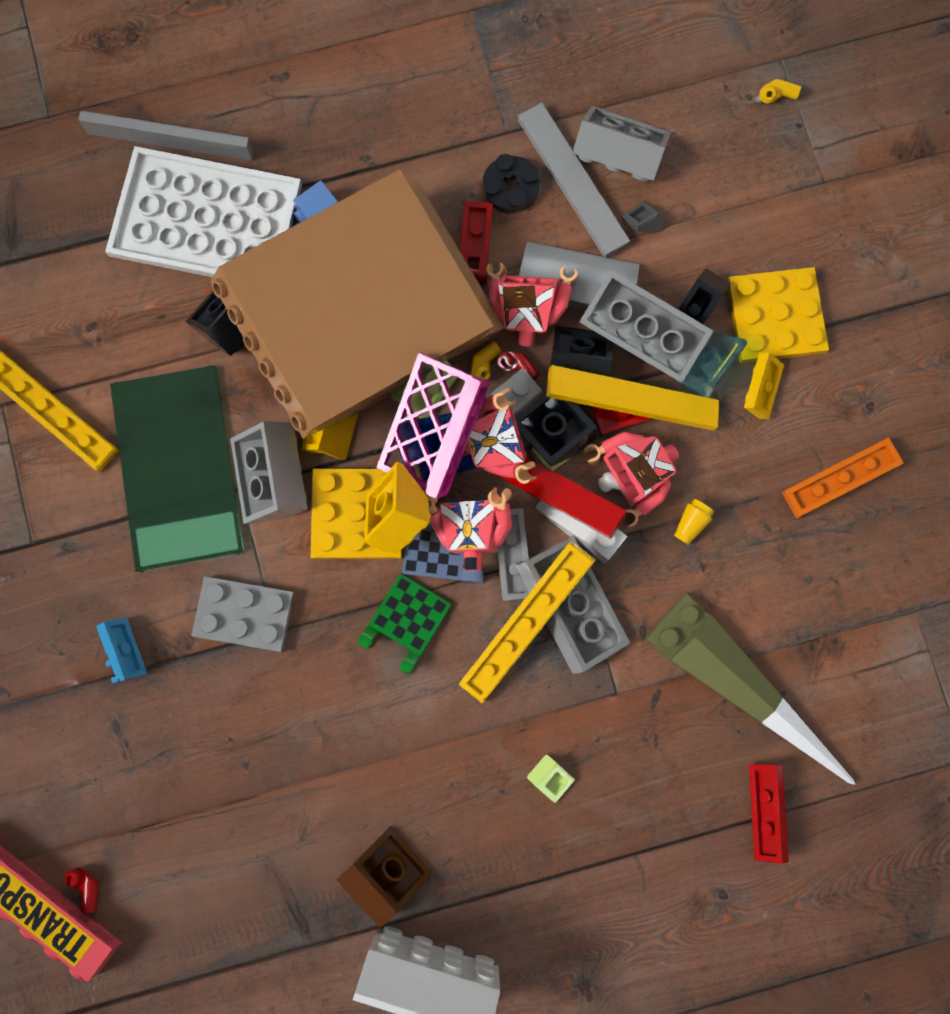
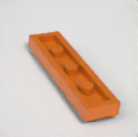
[782,438,904,519]

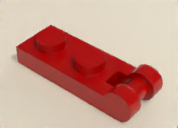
[460,201,493,284]

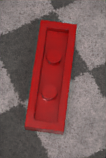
[749,764,789,864]

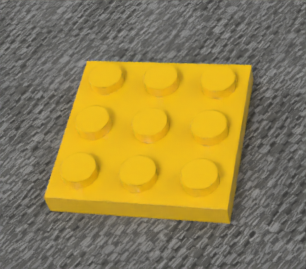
[726,267,829,363]
[311,469,402,559]

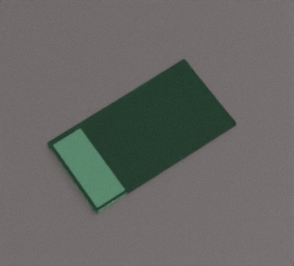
[110,365,244,573]

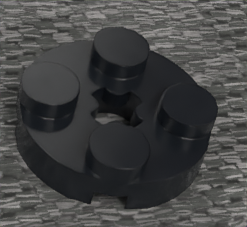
[483,154,540,214]

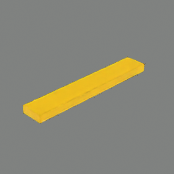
[0,350,119,473]
[546,365,719,431]
[459,540,596,703]

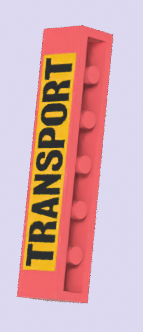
[0,845,122,982]

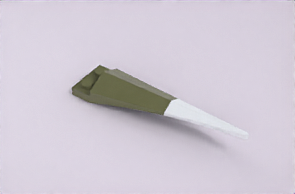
[644,594,855,784]

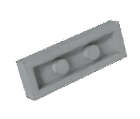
[497,508,530,602]

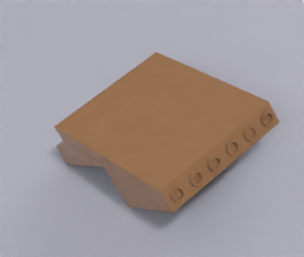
[210,169,504,439]

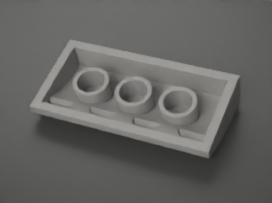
[519,242,640,311]
[579,270,713,383]
[516,535,630,674]

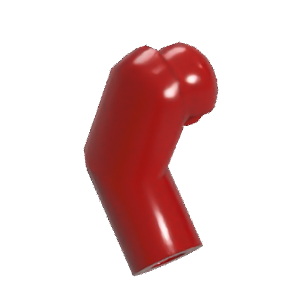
[497,352,540,380]
[65,867,99,913]

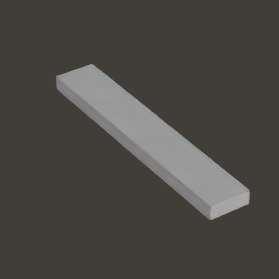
[517,103,630,258]
[78,111,254,161]

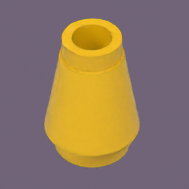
[674,499,715,545]

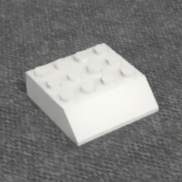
[353,926,500,1014]

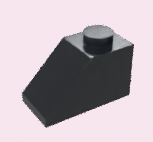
[678,268,731,324]

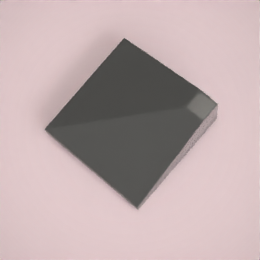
[622,201,664,232]

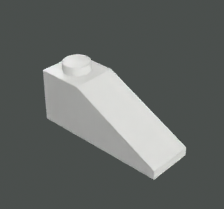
[534,501,627,564]

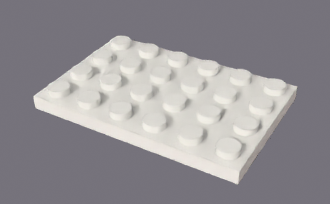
[105,146,302,277]

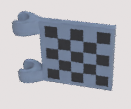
[402,522,484,584]

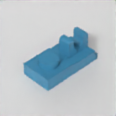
[96,617,148,683]

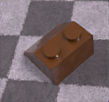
[336,826,433,928]

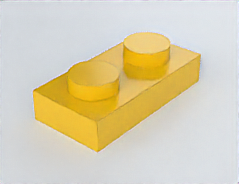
[744,353,784,419]

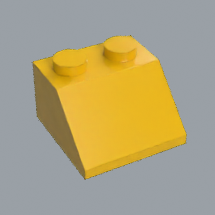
[364,462,431,555]

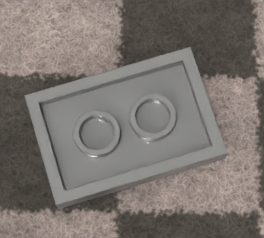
[191,576,295,652]

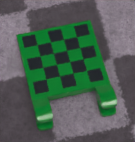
[358,574,452,674]

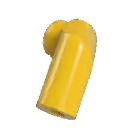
[759,79,802,104]
[471,341,502,380]

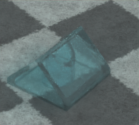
[671,332,748,398]

